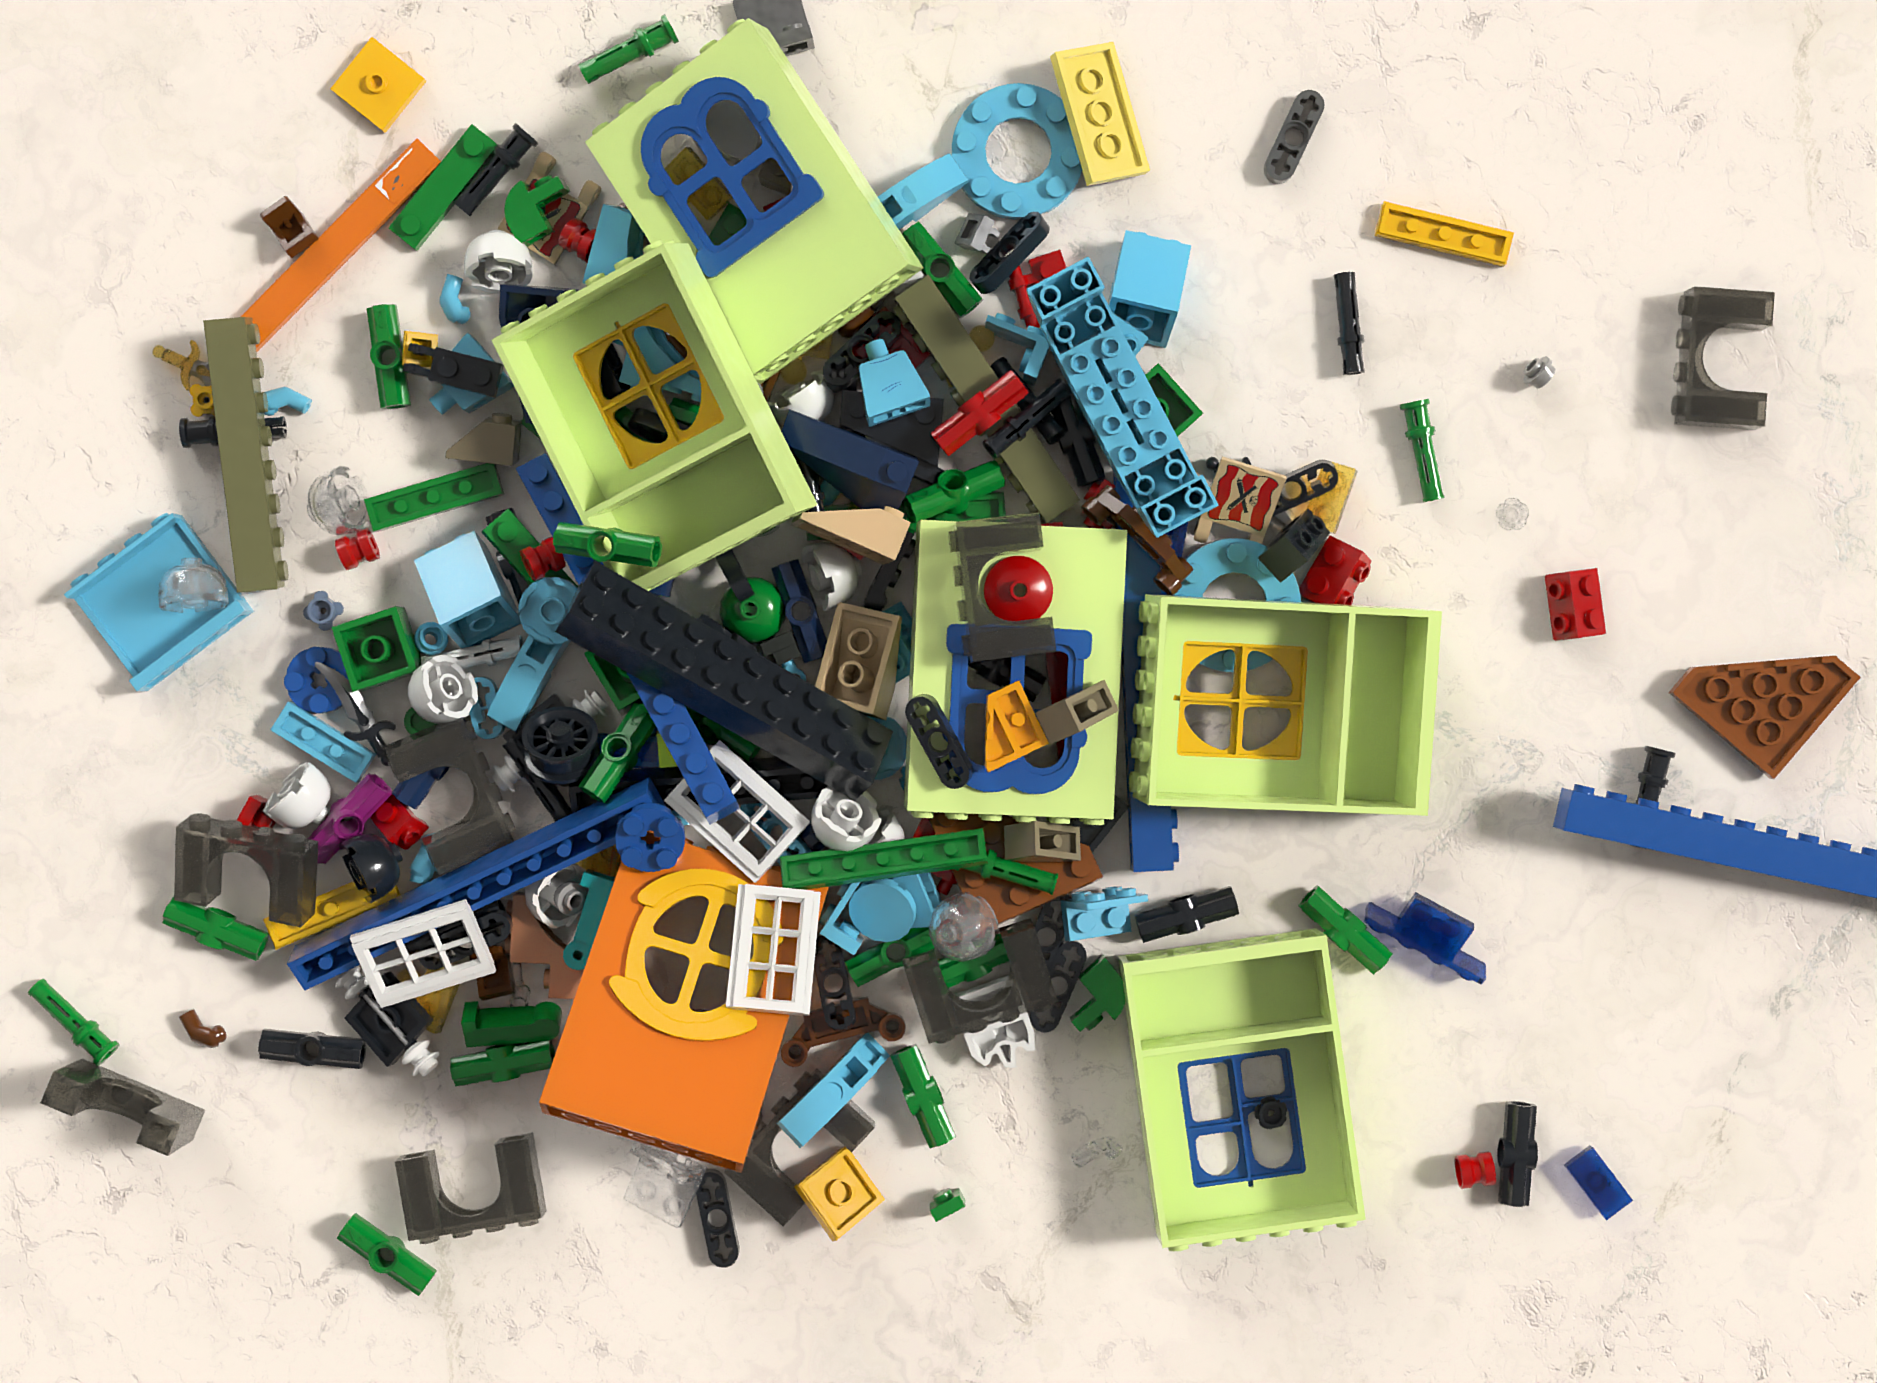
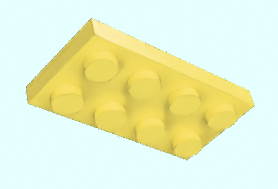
[1050,42,1150,186]

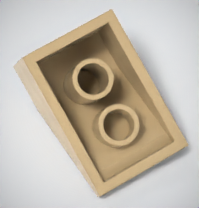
[790,506,911,565]
[815,602,902,720]

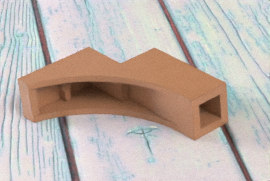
[505,892,584,999]

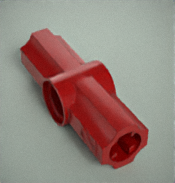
[930,370,1029,456]

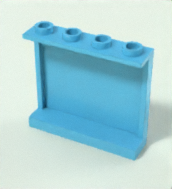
[64,513,254,691]

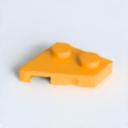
[985,680,1049,772]

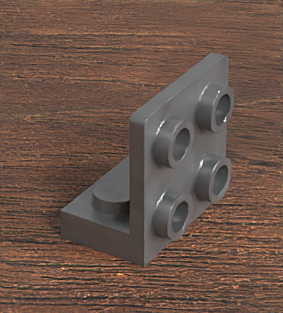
[733,0,815,56]

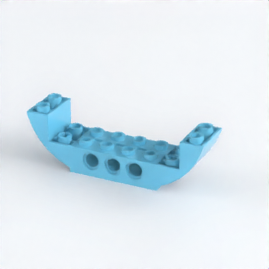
[1026,256,1219,538]

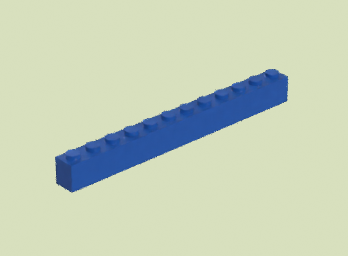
[515,453,740,825]
[1113,472,1179,872]
[287,777,666,991]
[1553,784,1877,898]

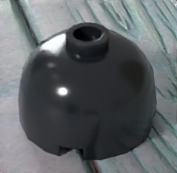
[339,834,403,904]

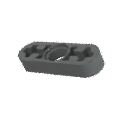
[1264,90,1325,184]

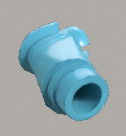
[409,833,452,884]

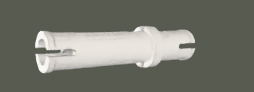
[421,635,524,669]

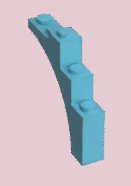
[582,204,701,402]

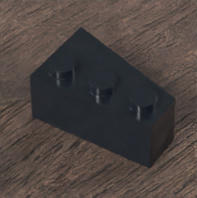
[840,390,944,467]

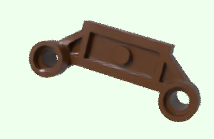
[1081,485,1193,596]
[781,996,906,1067]

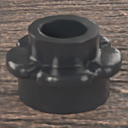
[1254,1096,1287,1129]

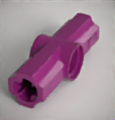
[302,773,392,864]

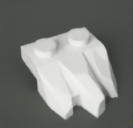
[951,973,1035,1068]

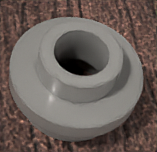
[1524,356,1556,389]
[554,882,587,916]

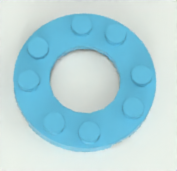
[952,83,1082,220]
[1174,538,1301,672]

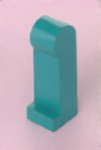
[563,869,616,970]

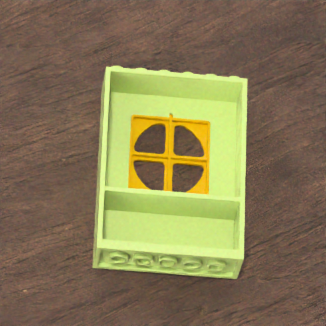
[491,240,817,591]
[1129,594,1442,816]

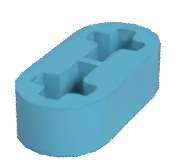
[469,677,505,739]

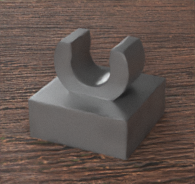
[955,213,1000,253]

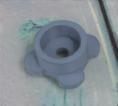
[303,591,344,631]

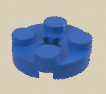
[284,647,348,714]
[615,803,685,872]

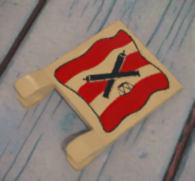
[498,152,601,265]
[1194,456,1287,544]

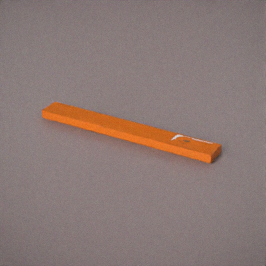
[241,138,441,352]

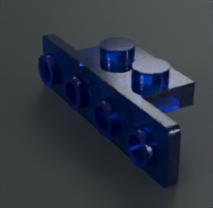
[1364,892,1486,984]

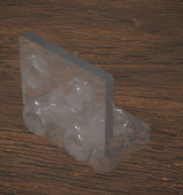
[623,1141,707,1228]

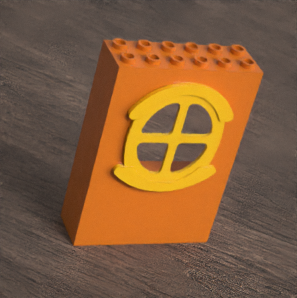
[539,831,829,1173]

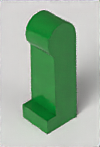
[461,1001,562,1048]

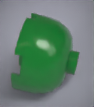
[719,577,786,644]

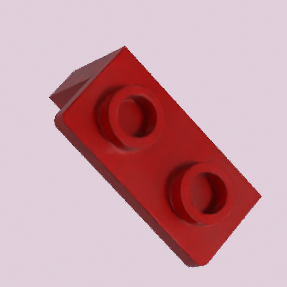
[1299,535,1372,605]
[1545,568,1606,641]

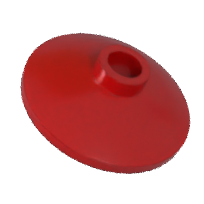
[984,556,1053,625]

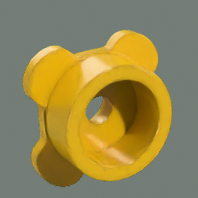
[189,384,215,417]

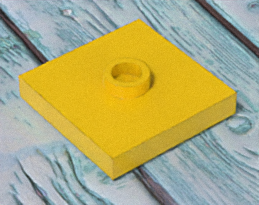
[330,37,426,133]
[794,1145,885,1242]

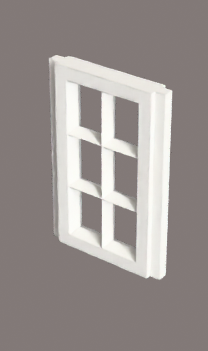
[664,740,810,883]
[726,884,821,1016]
[350,899,496,1008]

